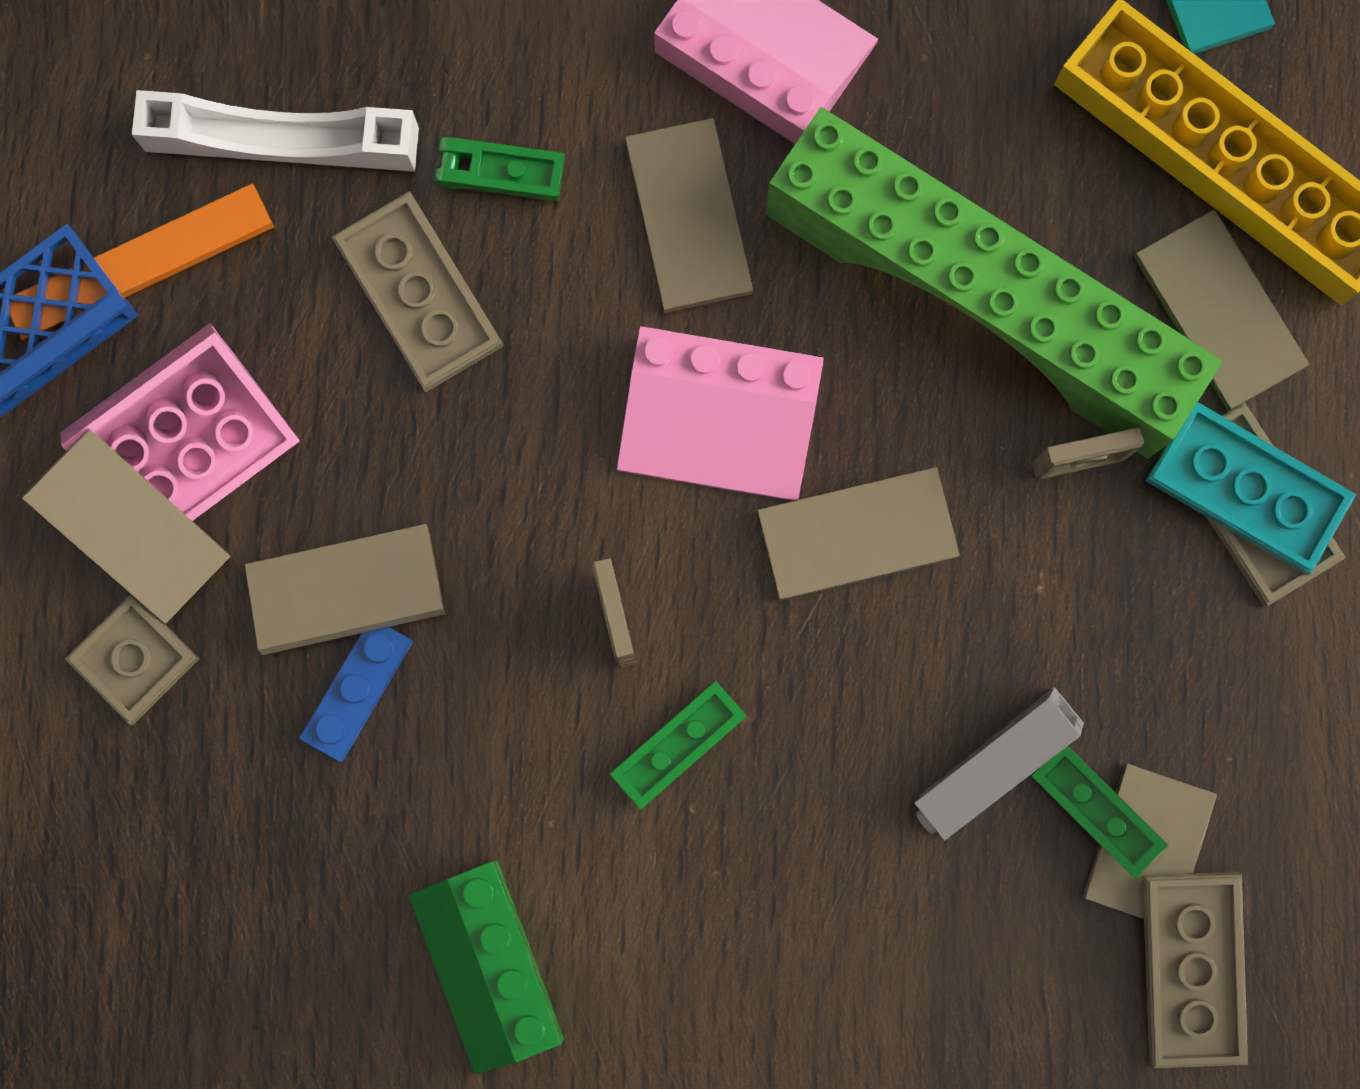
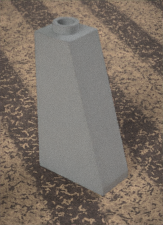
[915,687,1084,841]

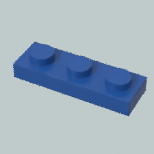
[299,627,414,762]

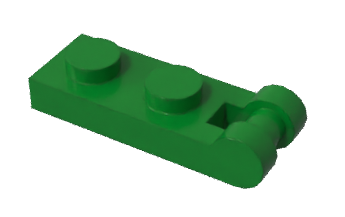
[433,137,565,202]

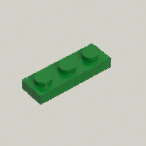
[610,681,747,810]
[1032,746,1169,880]

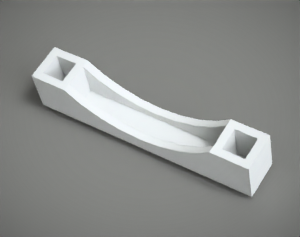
[132,90,419,172]

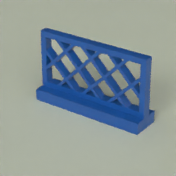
[0,224,139,418]

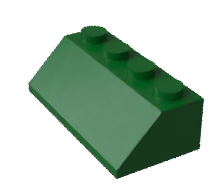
[409,860,564,1075]

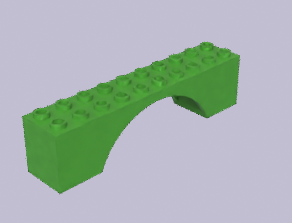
[765,107,1223,459]

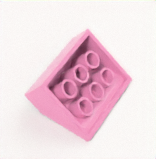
[654,0,878,144]
[60,323,299,521]
[617,326,824,501]

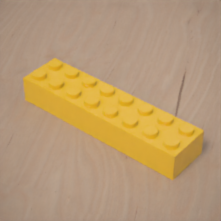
[1054,0,1360,306]

